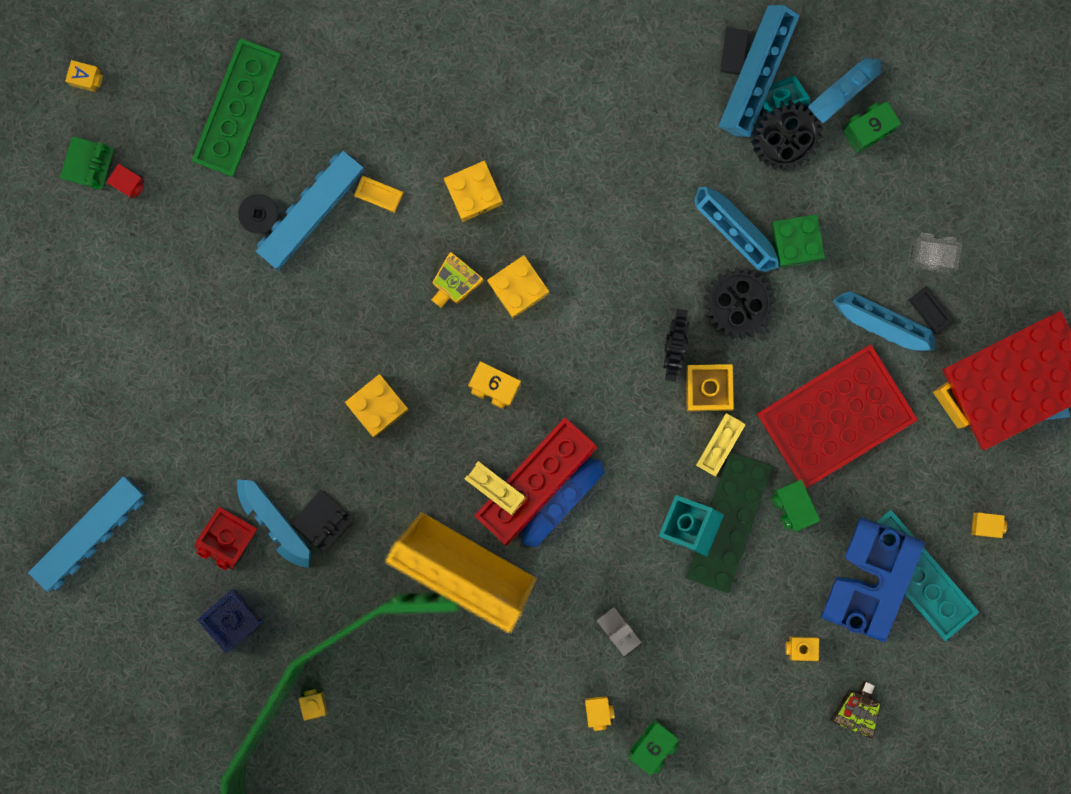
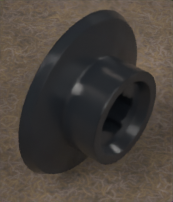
[238,194,278,234]

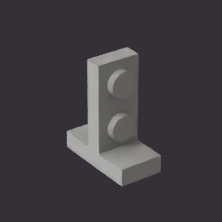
[596,607,642,656]

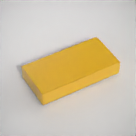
[354,175,403,213]

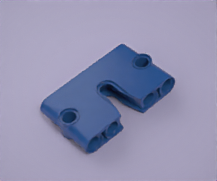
[821,517,925,643]

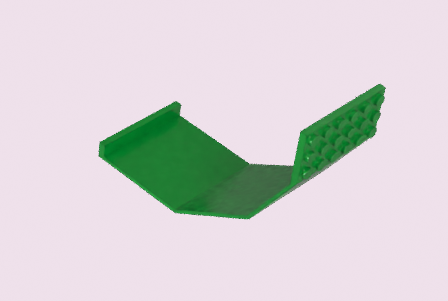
[221,593,462,794]

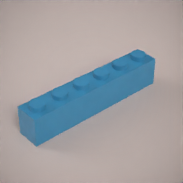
[718,5,800,137]
[256,151,365,271]
[28,476,146,592]

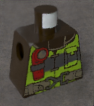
[830,681,881,739]

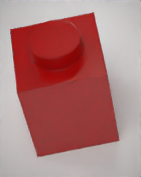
[107,164,145,199]

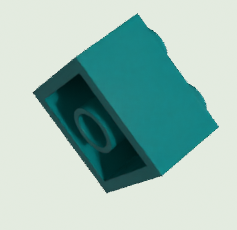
[659,495,724,556]

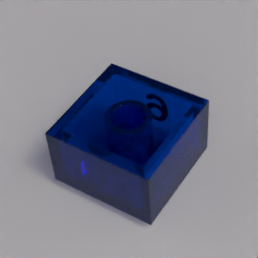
[197,589,264,654]

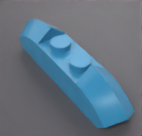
[808,57,882,123]
[694,187,779,272]
[833,291,935,351]
[237,479,312,568]

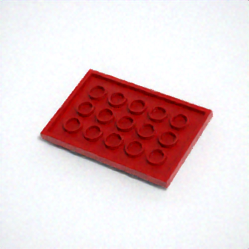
[942,311,1071,450]
[756,344,918,488]

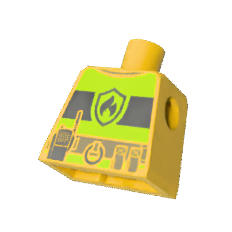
[431,252,484,308]

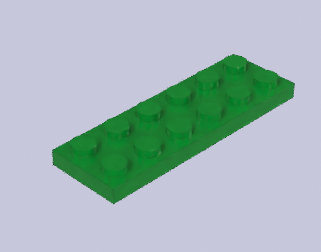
[191,38,282,178]

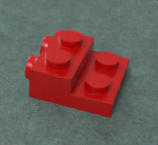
[195,507,257,571]

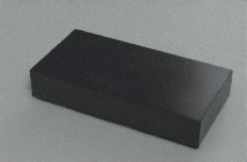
[720,27,749,75]
[908,286,954,335]

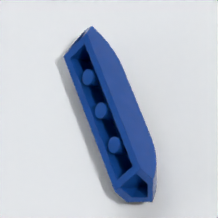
[520,458,605,547]

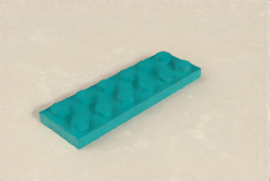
[876,510,979,641]

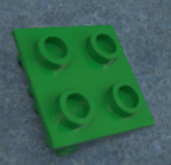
[60,136,115,190]

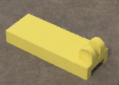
[696,413,746,477]
[464,461,526,516]

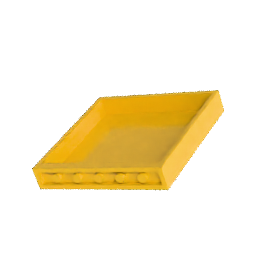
[385,512,538,632]

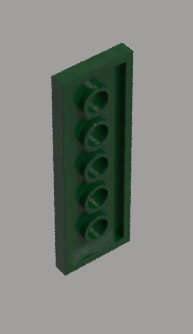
[686,452,772,593]

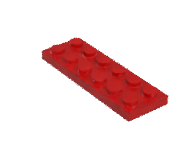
[474,417,598,546]

